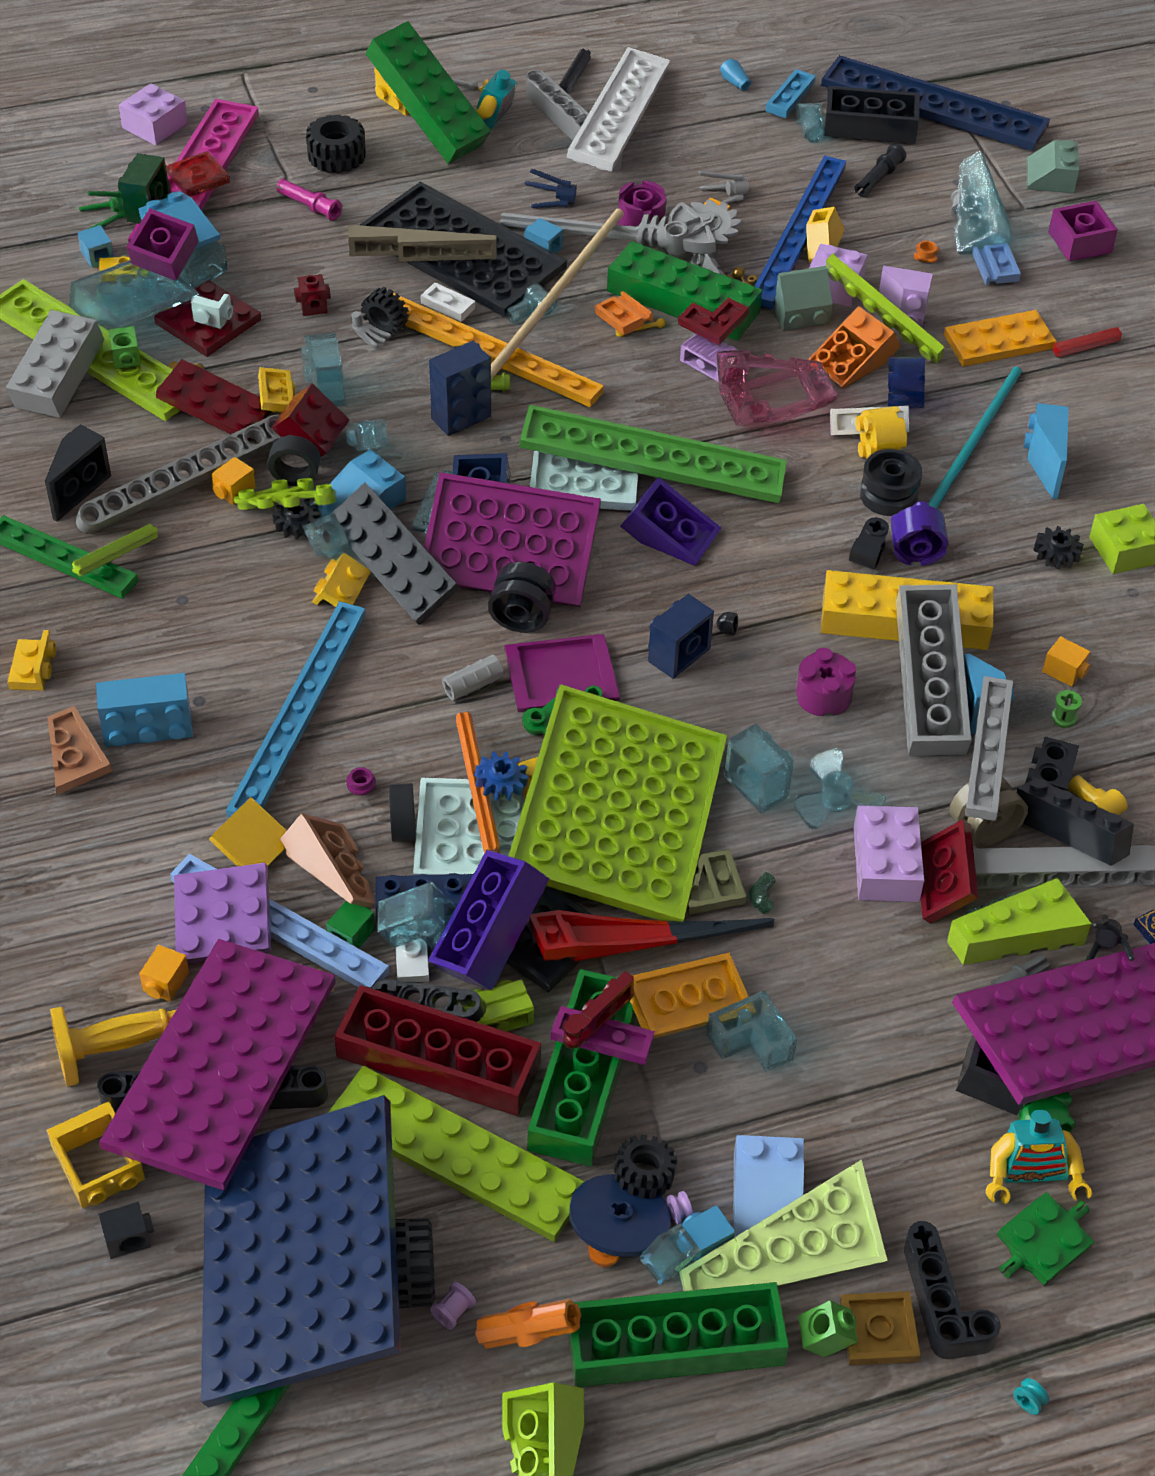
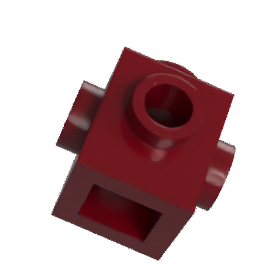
[294,274,331,316]

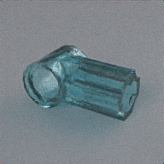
[796,103,825,143]

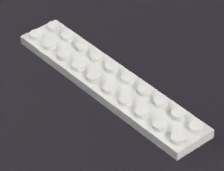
[566,47,670,172]

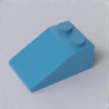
[138,191,221,249]
[1023,403,1069,499]
[312,449,406,531]

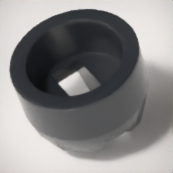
[716,612,739,635]

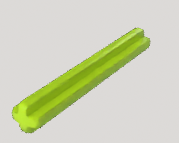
[72,524,158,576]

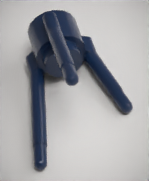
[525,169,577,209]

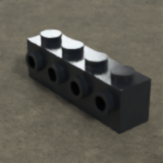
[1017,778,1134,866]

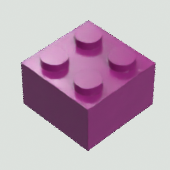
[1048,200,1118,261]
[126,208,199,281]

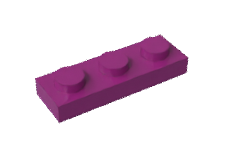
[551,1006,655,1065]

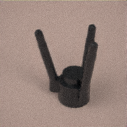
[1085,915,1135,961]

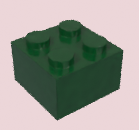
[118,153,171,224]

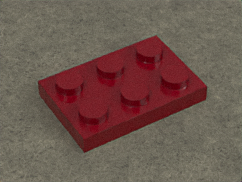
[921,819,979,924]

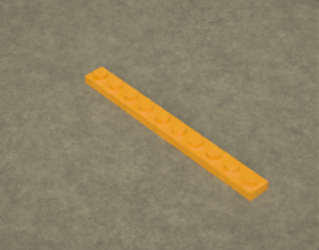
[393,293,604,407]

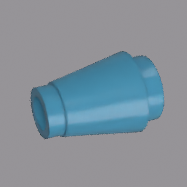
[720,59,751,91]

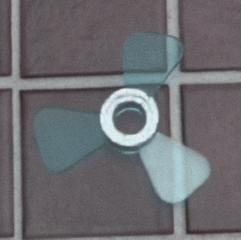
[794,748,886,829]

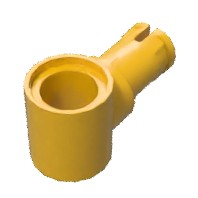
[1068,775,1128,815]

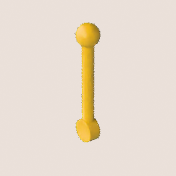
[615,318,666,337]

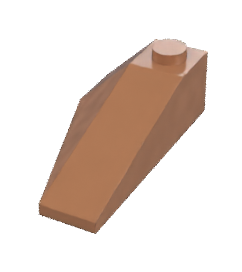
[280,813,375,908]

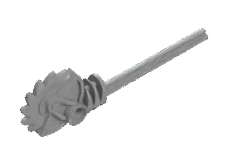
[500,200,742,255]

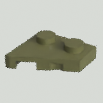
[688,849,747,915]

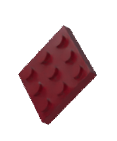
[154,280,261,357]

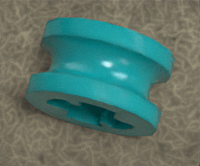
[1013,1378,1050,1415]

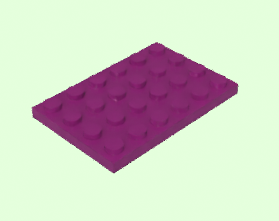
[424,472,601,608]

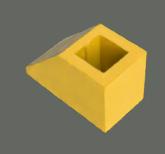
[806,207,845,263]

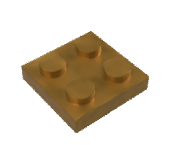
[840,1291,921,1366]

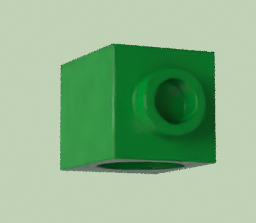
[326,901,375,949]

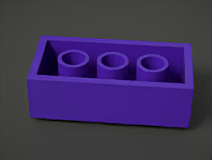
[428,850,550,991]

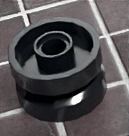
[860,449,922,516]
[488,562,556,633]

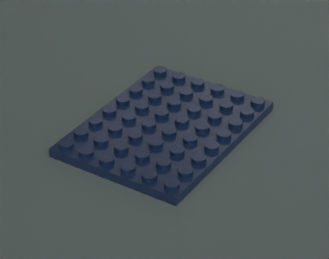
[201,1095,401,1408]

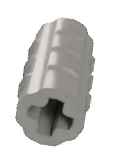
[442,654,504,701]

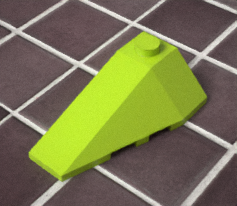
[502,1382,584,1476]

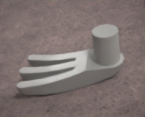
[351,311,391,348]

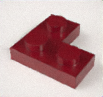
[678,298,749,345]

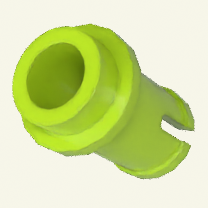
[491,372,511,392]

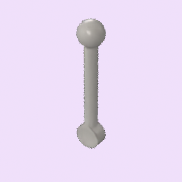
[452,78,478,90]

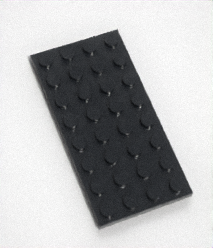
[359,181,567,317]

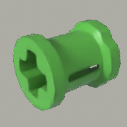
[1051,690,1082,728]

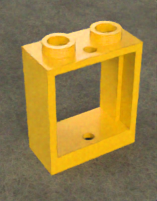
[47,1101,145,1209]

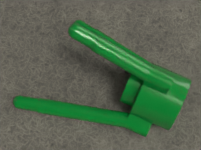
[79,191,126,229]

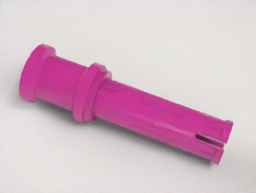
[276,178,342,221]

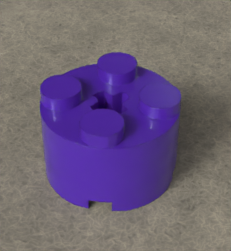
[891,501,949,566]

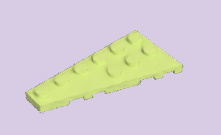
[679,1159,888,1291]

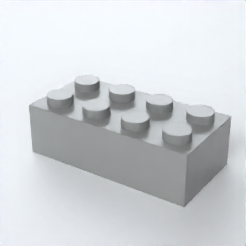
[5,310,104,418]

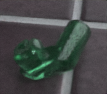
[749,872,776,914]

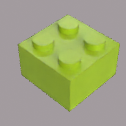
[1089,503,1155,574]

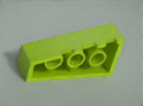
[947,878,1092,965]

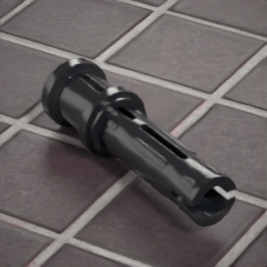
[854,143,907,197]

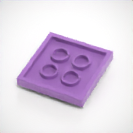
[174,863,271,964]

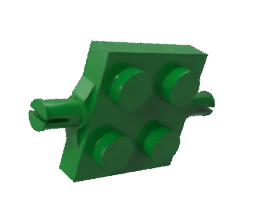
[996,1191,1094,1286]

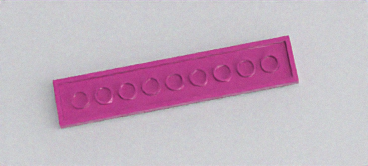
[128,99,259,243]

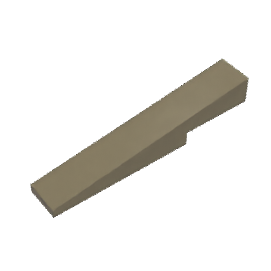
[348,225,497,262]

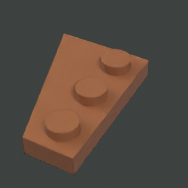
[47,706,112,795]

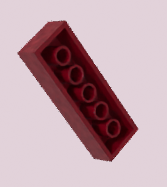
[334,985,541,1116]

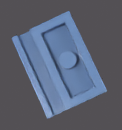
[972,243,1021,285]

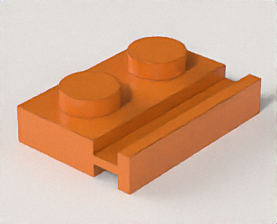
[594,291,653,335]

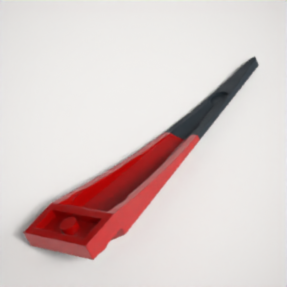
[528,910,775,961]

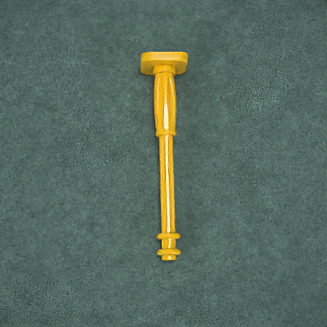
[50,969,334,1087]

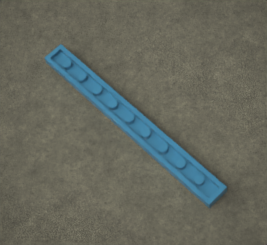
[226,601,366,818]

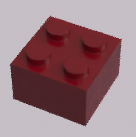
[272,383,350,462]

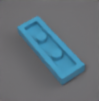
[765,69,816,118]

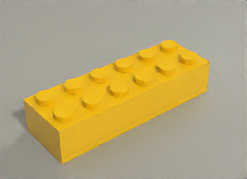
[820,570,993,650]

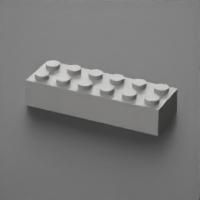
[896,584,971,756]

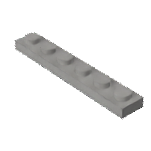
[965,676,1013,821]

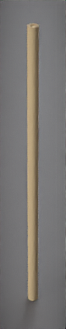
[491,208,624,380]

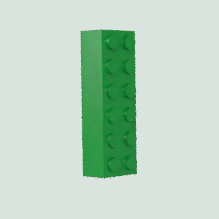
[366,21,491,164]
[607,241,762,341]
[527,969,637,1167]
[568,1282,789,1387]

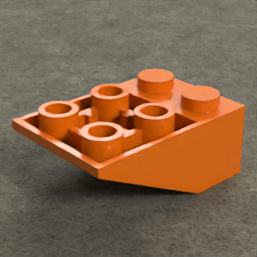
[807,306,901,389]

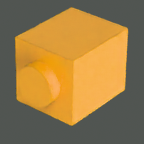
[212,457,256,505]
[1042,636,1091,687]
[139,944,189,1002]

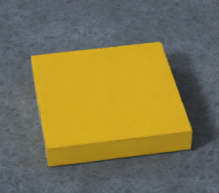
[209,797,287,867]

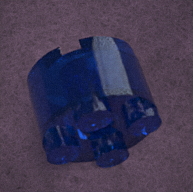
[888,356,925,408]

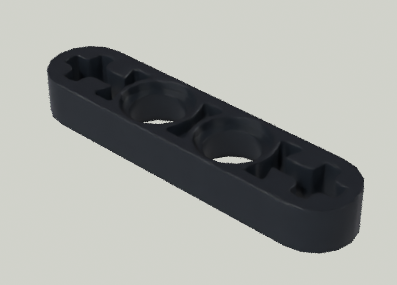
[371,979,487,1022]

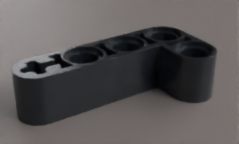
[904,1221,1001,1359]

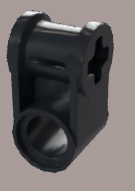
[849,517,889,570]

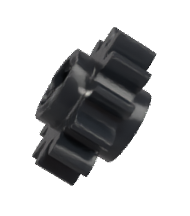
[272,498,321,540]
[1033,526,1084,569]

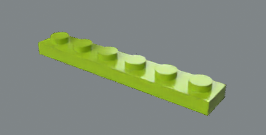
[826,253,945,364]

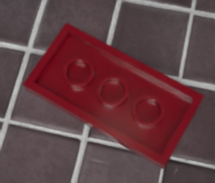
[155,359,271,442]

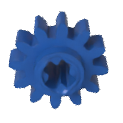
[474,752,529,801]

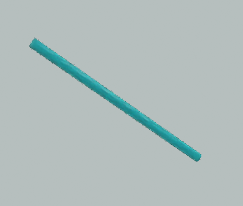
[928,366,1022,509]

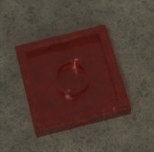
[166,151,230,197]

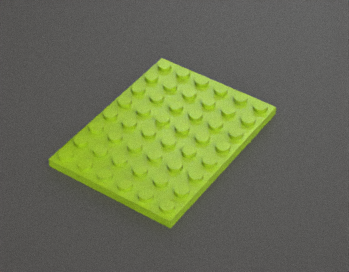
[509,684,727,922]

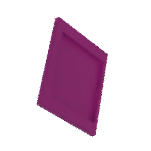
[504,634,620,712]

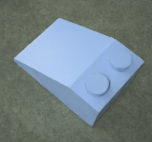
[733,1135,804,1238]

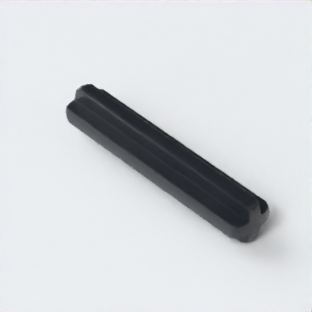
[559,48,591,94]

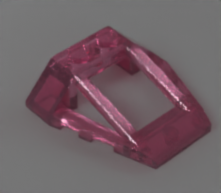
[716,350,838,426]

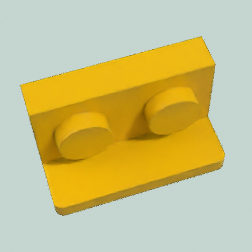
[258,367,296,412]
[7,630,57,691]

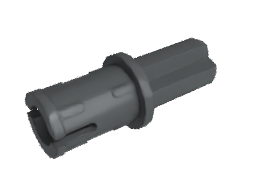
[991,955,1050,985]

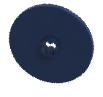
[569,1174,671,1257]

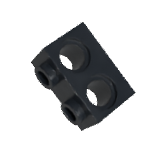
[1025,737,1079,791]

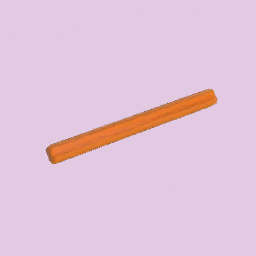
[456,711,500,854]

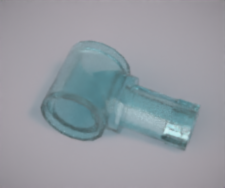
[506,284,556,324]

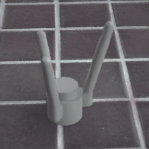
[698,171,749,205]

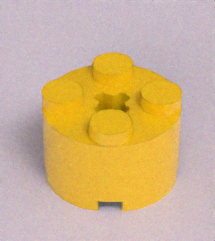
[855,406,907,459]

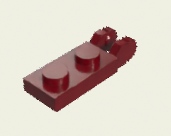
[563,971,634,1050]

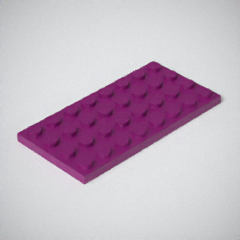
[99,938,336,1190]
[952,943,1155,1105]

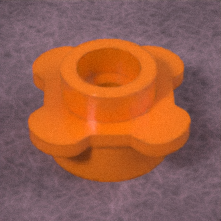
[913,240,939,263]

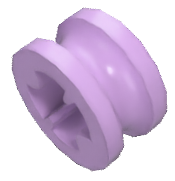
[666,1191,693,1226]

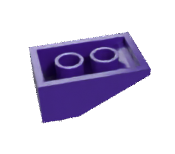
[620,477,721,565]

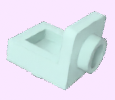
[191,294,233,329]

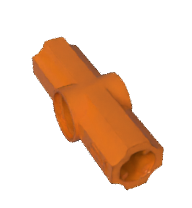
[475,1299,581,1349]

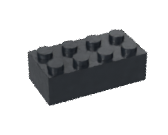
[824,86,920,144]

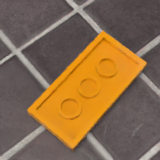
[943,310,1056,367]
[630,952,754,1039]

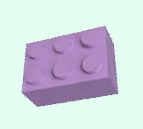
[854,806,924,902]

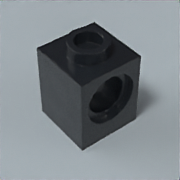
[98,1202,154,1259]

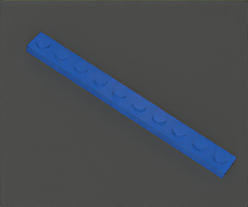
[754,155,846,309]

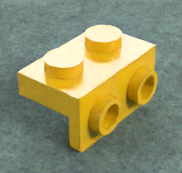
[312,553,371,607]

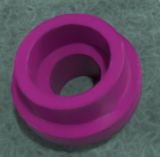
[346,767,376,795]

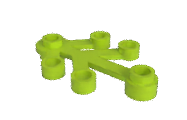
[234,478,337,510]

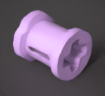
[430,1282,476,1330]

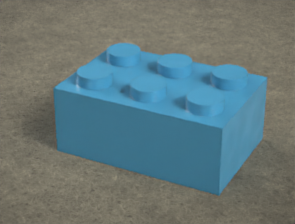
[96,673,193,747]

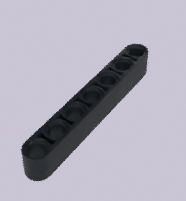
[97,1065,328,1114]

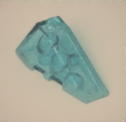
[954,151,1014,255]

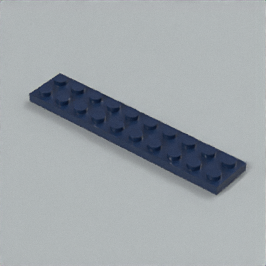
[821,55,1050,151]

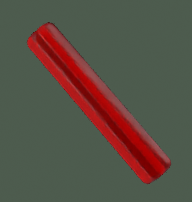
[1053,327,1122,357]

